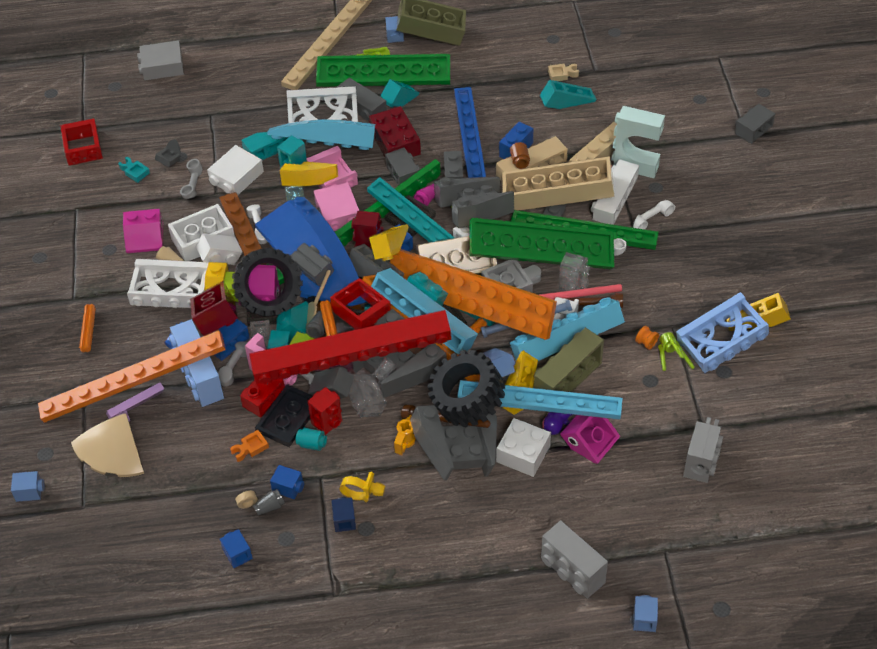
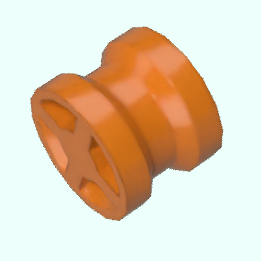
[635,326,659,350]

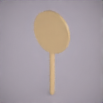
[306,270,331,330]

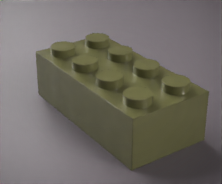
[396,0,466,46]
[533,327,604,392]

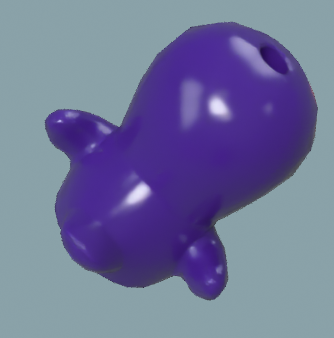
[542,412,573,435]

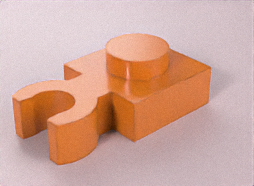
[230,430,269,462]

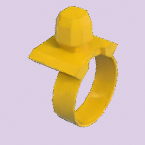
[339,472,385,502]

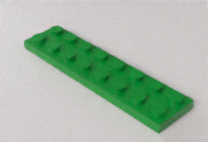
[316,54,450,87]
[470,218,614,269]

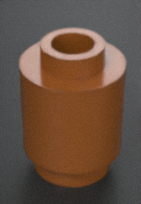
[510,142,530,169]

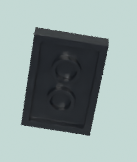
[255,385,313,448]

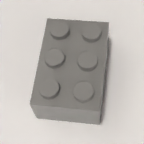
[541,520,608,599]

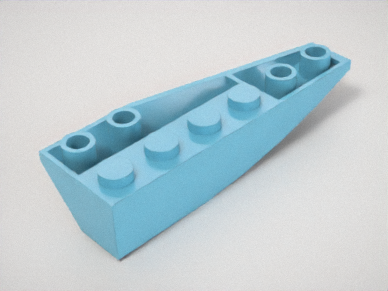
[267,119,376,150]

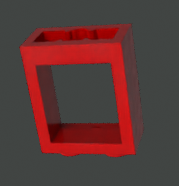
[60,118,103,166]
[330,278,391,330]

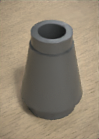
[306,311,325,338]
[253,489,285,516]

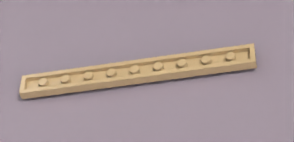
[281,0,372,90]

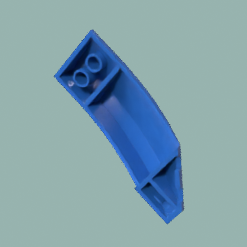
[255,197,367,306]

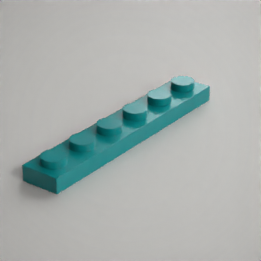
[367,177,454,242]

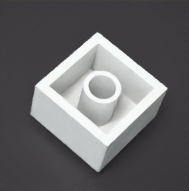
[496,418,551,477]

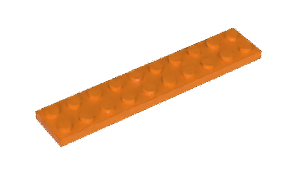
[390,249,557,340]

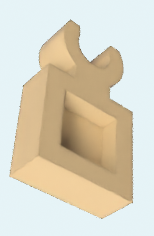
[548,64,579,81]

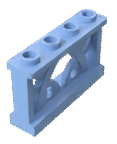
[676,292,769,373]

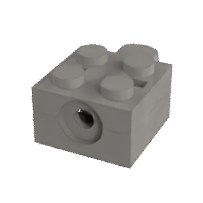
[481,260,541,293]
[683,417,723,483]

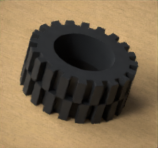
[232,248,303,316]
[428,350,505,427]

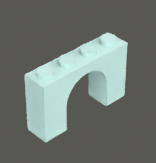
[611,106,665,178]

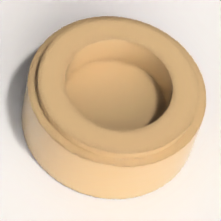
[235,490,258,509]

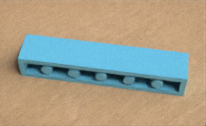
[371,268,478,355]
[510,297,625,361]

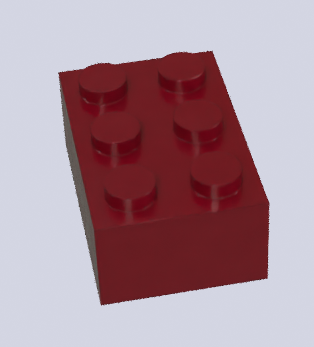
[369,106,421,157]
[190,281,238,336]

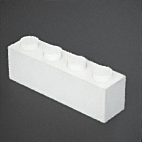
[591,159,639,225]

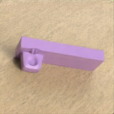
[106,383,164,422]

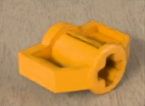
[394,415,416,455]

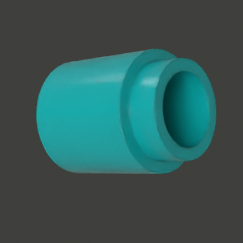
[296,428,327,451]

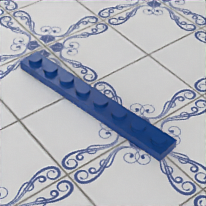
[454,87,486,178]

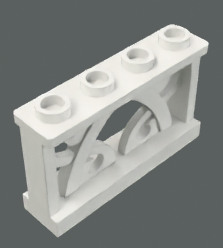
[287,86,358,123]
[127,259,209,308]

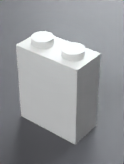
[207,145,264,195]

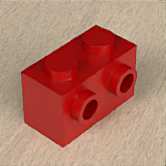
[240,378,285,418]
[308,387,342,435]

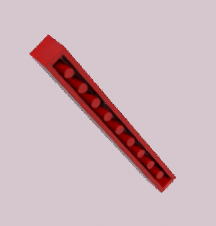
[249,310,452,383]

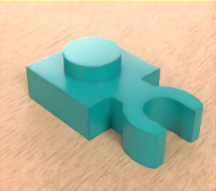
[118,157,150,183]

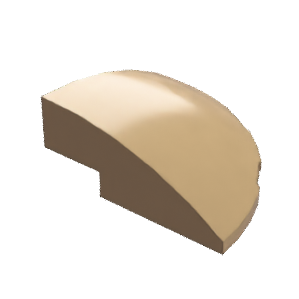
[71,413,144,477]

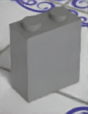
[137,41,184,80]

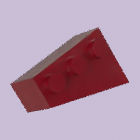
[351,211,384,249]

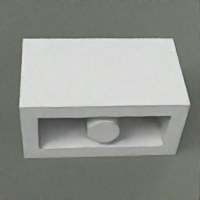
[196,233,242,265]

